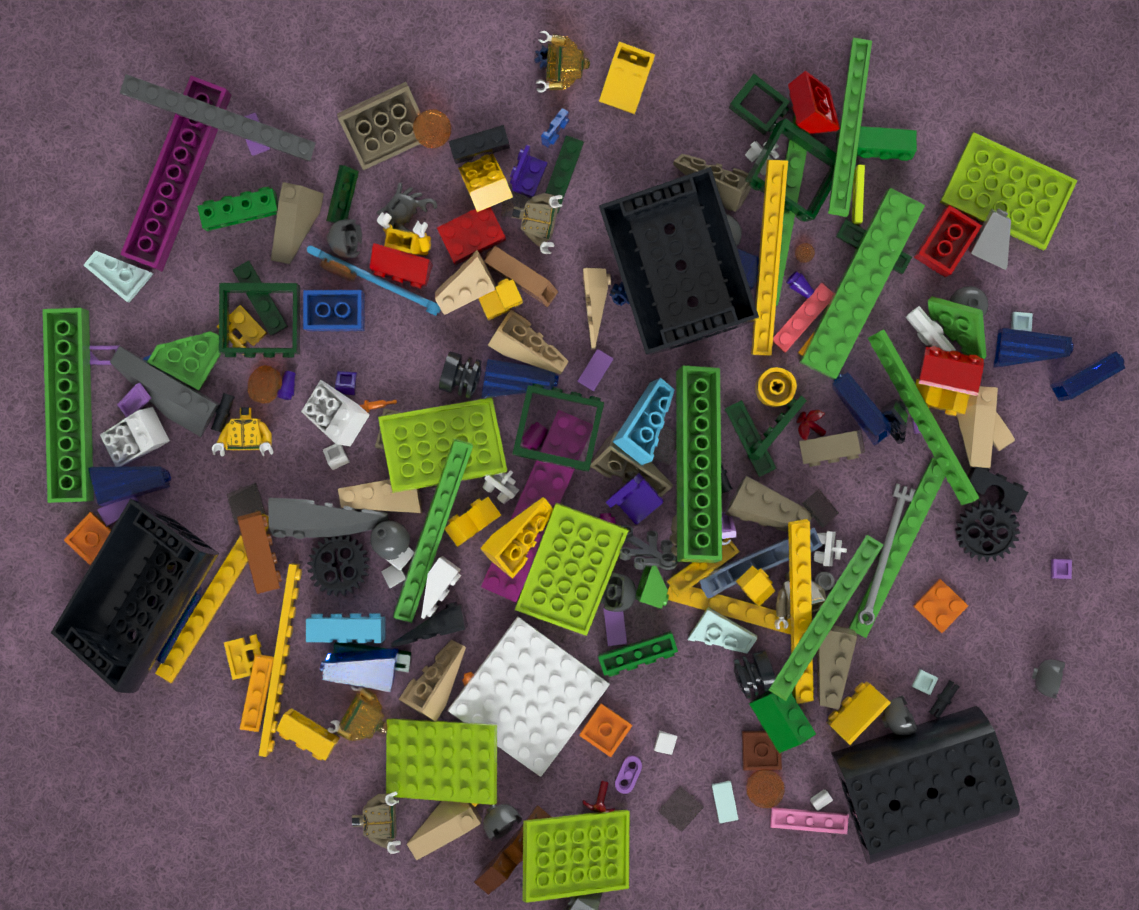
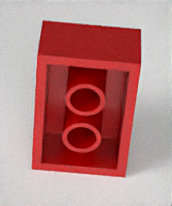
[913,205,982,278]
[437,207,506,265]

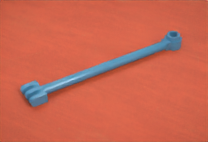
[307,246,441,316]

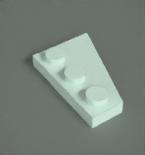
[83,251,154,303]
[688,607,757,653]

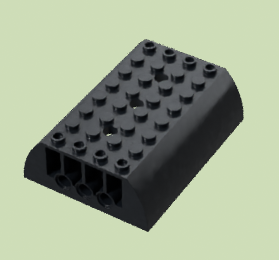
[599,167,759,355]
[51,498,219,693]
[831,706,1020,864]

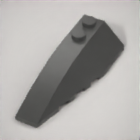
[110,346,220,437]
[268,498,389,539]

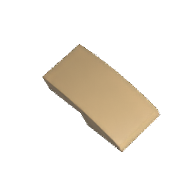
[993,412,1015,451]

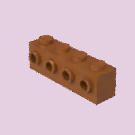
[237,511,282,594]

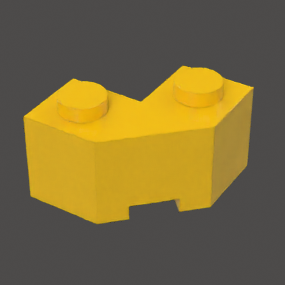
[478,278,523,321]
[915,379,970,416]
[445,497,501,547]
[736,565,775,607]

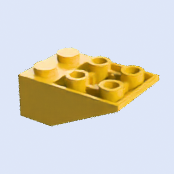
[599,42,655,114]
[458,154,513,212]

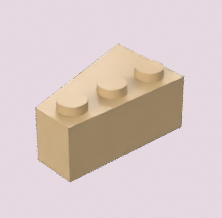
[435,250,496,315]

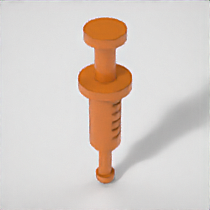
[359,400,397,412]

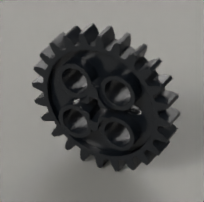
[955,500,1020,562]
[307,535,371,597]

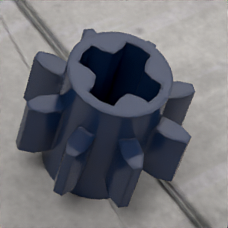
[534,45,558,69]
[609,282,630,306]

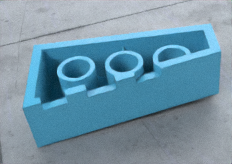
[612,378,675,465]
[306,613,386,643]

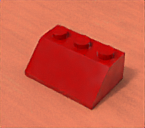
[788,71,840,134]
[370,243,433,289]
[919,346,984,396]

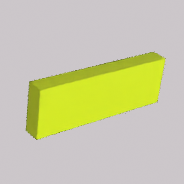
[852,165,865,226]

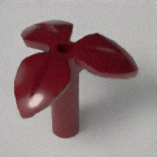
[796,410,826,441]
[582,781,615,812]

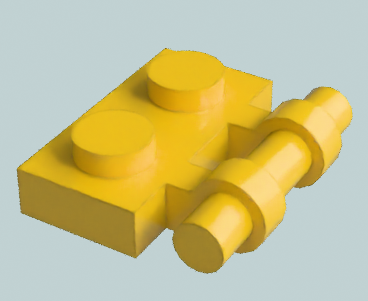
[217,305,267,355]
[224,634,262,680]

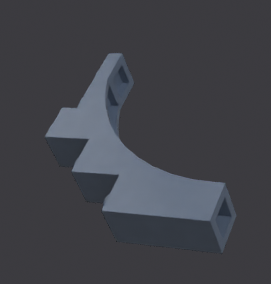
[699,528,822,599]

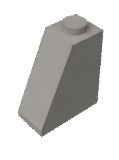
[969,208,1011,270]

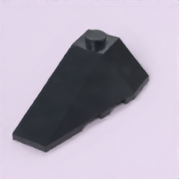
[875,399,908,444]
[391,602,468,647]

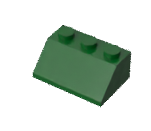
[748,691,816,753]

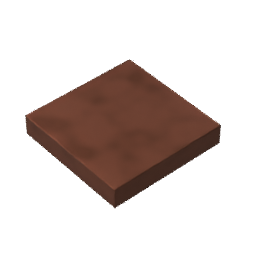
[742,731,782,770]

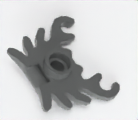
[377,183,437,232]

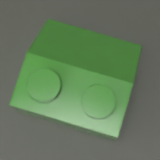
[635,565,669,609]

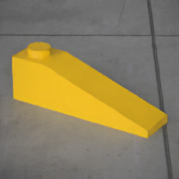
[480,497,553,579]

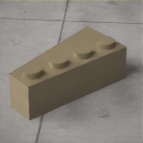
[724,476,814,532]
[817,625,857,709]

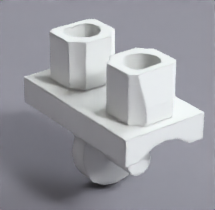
[745,141,780,176]
[483,470,519,504]
[814,531,847,566]

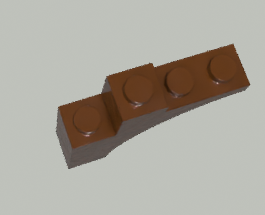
[474,805,551,895]

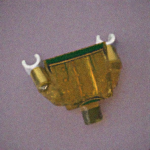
[536,31,590,93]
[328,679,389,741]

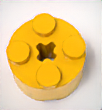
[755,367,797,407]

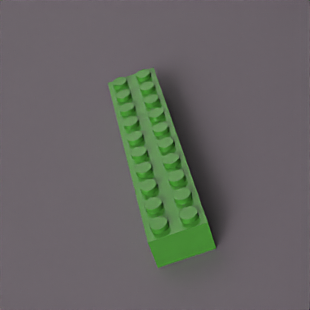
[799,188,925,379]
[43,308,94,503]
[676,366,722,563]

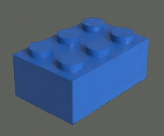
[303,290,365,331]

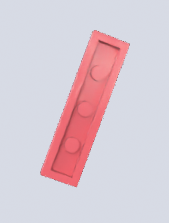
[773,283,834,353]

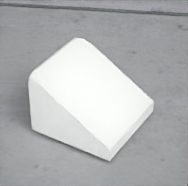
[323,444,350,470]
[387,547,414,571]
[381,565,406,588]
[653,730,677,755]
[810,789,833,811]

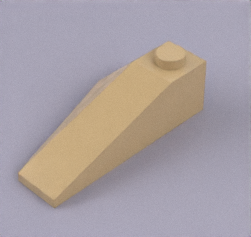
[583,268,611,349]
[488,310,569,374]
[957,386,998,468]
[399,640,466,721]
[407,801,482,860]

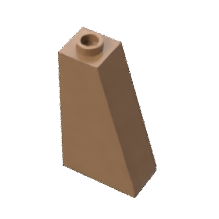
[484,246,558,308]

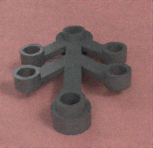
[620,525,677,570]

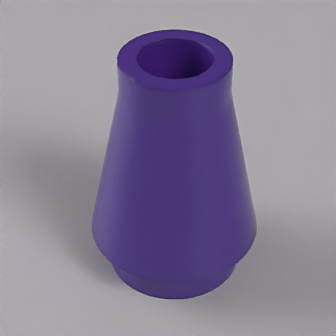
[786,271,815,299]
[276,371,296,400]

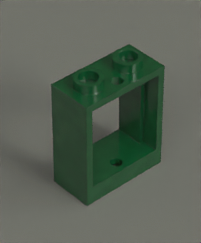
[729,74,790,136]

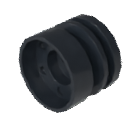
[439,351,482,399]
[733,650,776,699]

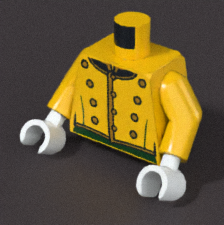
[377,212,431,255]
[212,407,273,456]

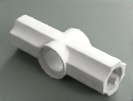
[906,306,956,351]

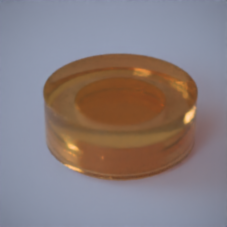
[795,243,815,263]

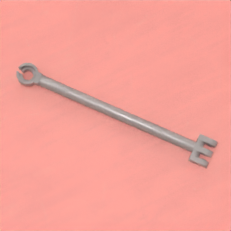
[858,483,915,625]

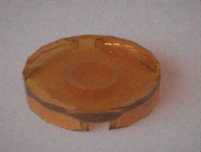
[413,109,451,148]
[319,258,357,282]
[247,365,282,404]
[746,770,785,808]

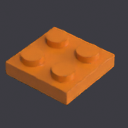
[64,512,111,566]
[913,579,968,633]
[579,703,633,757]

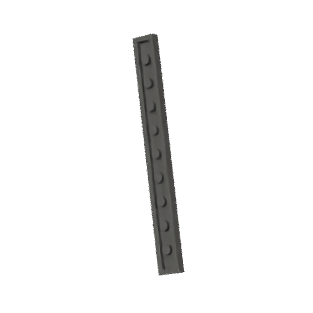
[120,74,316,162]

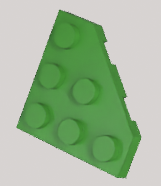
[928,296,986,359]
[147,331,221,391]

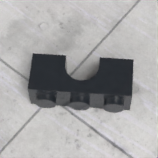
[448,125,510,164]
[967,467,1029,513]

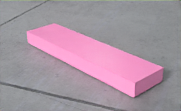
[770,807,849,834]

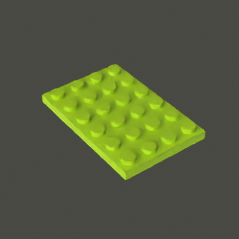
[940,132,1078,251]
[378,397,508,493]
[515,503,629,636]
[386,718,497,805]
[523,810,630,903]

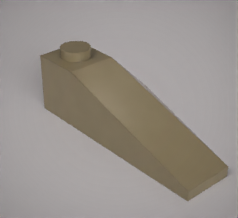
[673,154,751,212]
[271,182,324,264]
[590,431,673,497]

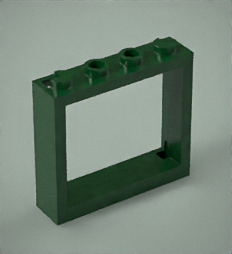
[745,118,836,222]
[219,283,300,358]
[512,383,604,472]

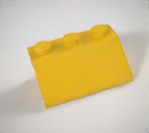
[826,681,891,745]
[276,708,340,761]

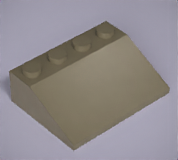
[337,82,432,170]

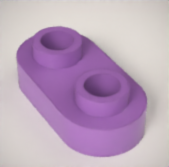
[615,755,642,794]

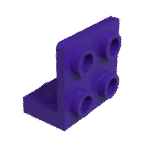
[510,145,547,198]
[606,473,664,525]

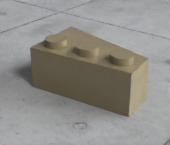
[799,430,865,467]

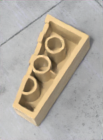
[338,479,423,513]

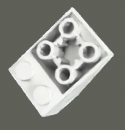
[301,380,369,446]
[100,407,170,469]
[421,556,461,619]

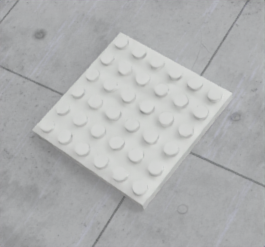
[448,616,610,777]

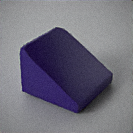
[335,371,357,395]

